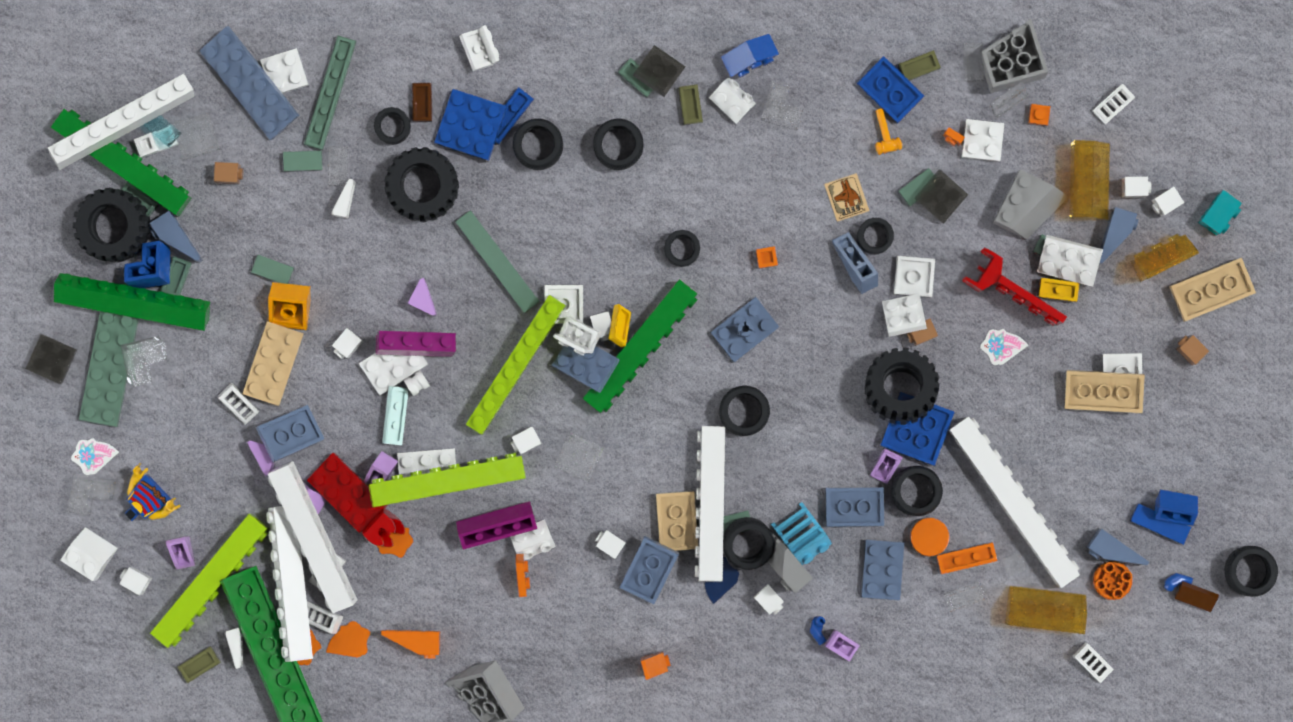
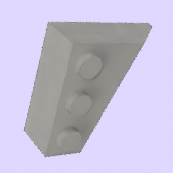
[981,19,1048,93]
[992,169,1069,240]
[768,533,813,593]
[445,660,524,722]

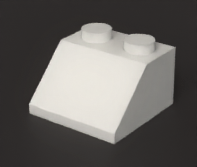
[60,527,118,581]

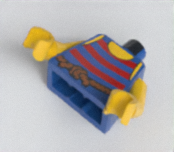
[125,463,181,521]

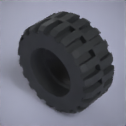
[384,147,459,222]
[73,188,151,262]
[864,347,940,425]

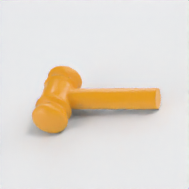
[875,109,902,155]

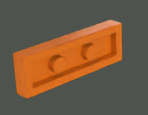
[936,542,998,574]

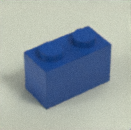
[1155,490,1198,526]

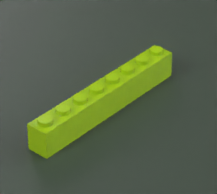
[466,295,567,435]
[368,453,526,508]
[150,513,269,648]

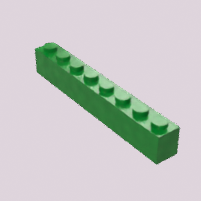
[51,109,192,217]
[54,273,210,331]
[583,279,698,413]

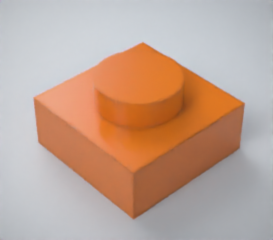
[1028,104,1051,126]
[943,127,965,146]
[756,246,778,269]

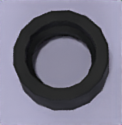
[374,107,411,145]
[857,217,894,254]
[664,230,700,267]

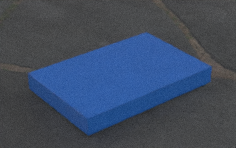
[857,56,924,123]

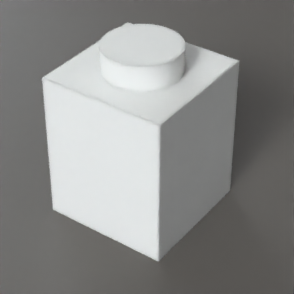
[1122,177,1151,198]
[1152,187,1184,217]
[590,311,611,342]
[332,328,363,359]
[511,427,542,454]
[595,530,626,559]
[120,567,152,595]
[754,584,784,615]

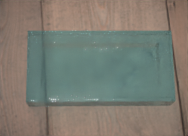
[143,115,182,147]

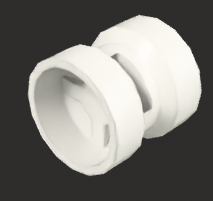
[404,370,430,396]

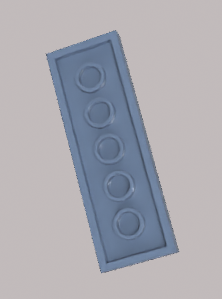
[200,26,300,140]

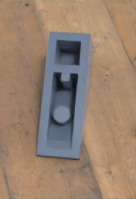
[1099,207,1138,265]
[150,211,203,262]
[832,232,878,294]
[1086,529,1149,565]

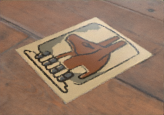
[824,173,869,222]

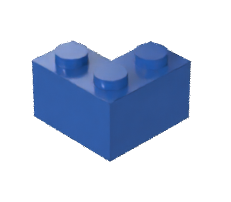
[721,34,779,78]
[124,241,170,288]

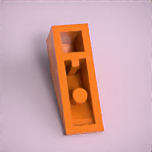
[381,630,441,659]
[641,652,671,680]

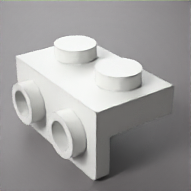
[459,25,499,72]
[709,78,756,124]
[553,316,601,355]
[510,519,556,560]

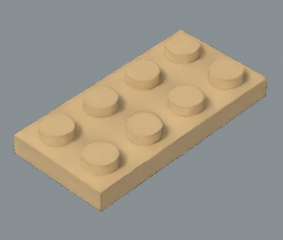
[1170,258,1256,322]
[242,321,304,406]
[1065,370,1145,413]

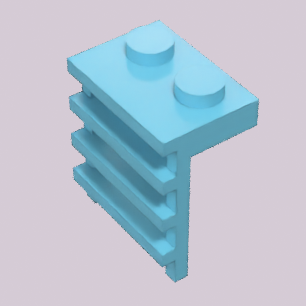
[771,502,832,565]

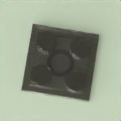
[633,45,686,97]
[914,169,968,224]
[25,334,78,385]

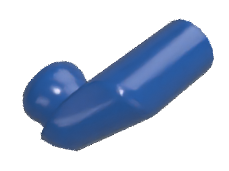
[1164,573,1193,591]
[810,616,827,645]

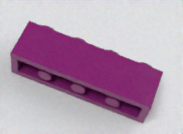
[376,331,456,357]
[456,501,537,550]

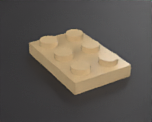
[656,491,698,551]

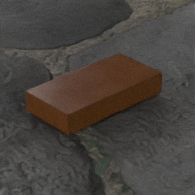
[412,83,432,122]
[1175,581,1219,612]

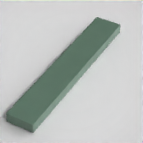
[304,36,356,150]
[455,210,540,313]

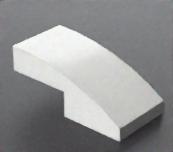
[134,126,179,158]

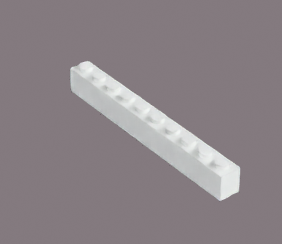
[948,417,1080,588]

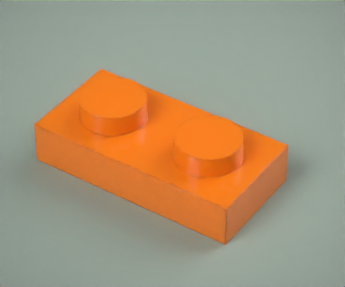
[516,554,530,597]

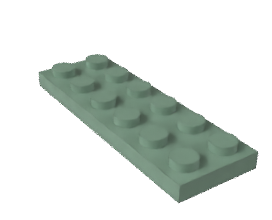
[79,311,139,427]

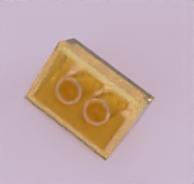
[1130,234,1199,282]

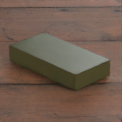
[898,50,941,81]
[679,84,703,125]
[178,646,221,683]

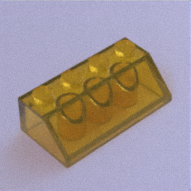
[1070,140,1110,220]
[1005,586,1087,634]

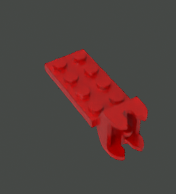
[962,247,1067,326]
[307,452,405,547]

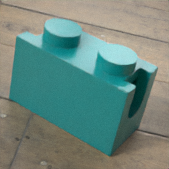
[1197,190,1242,236]

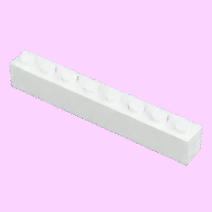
[48,74,194,170]
[695,426,725,582]
[268,461,357,614]
[266,506,313,662]

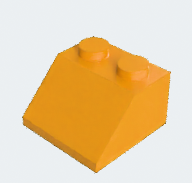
[268,282,311,330]

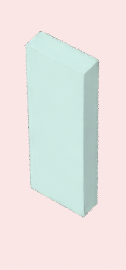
[382,386,409,445]

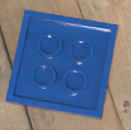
[434,89,507,161]
[880,392,954,466]

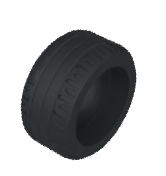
[513,118,563,170]
[593,118,644,170]
[719,385,770,436]
[891,466,943,516]
[723,517,774,570]
[1224,546,1278,597]

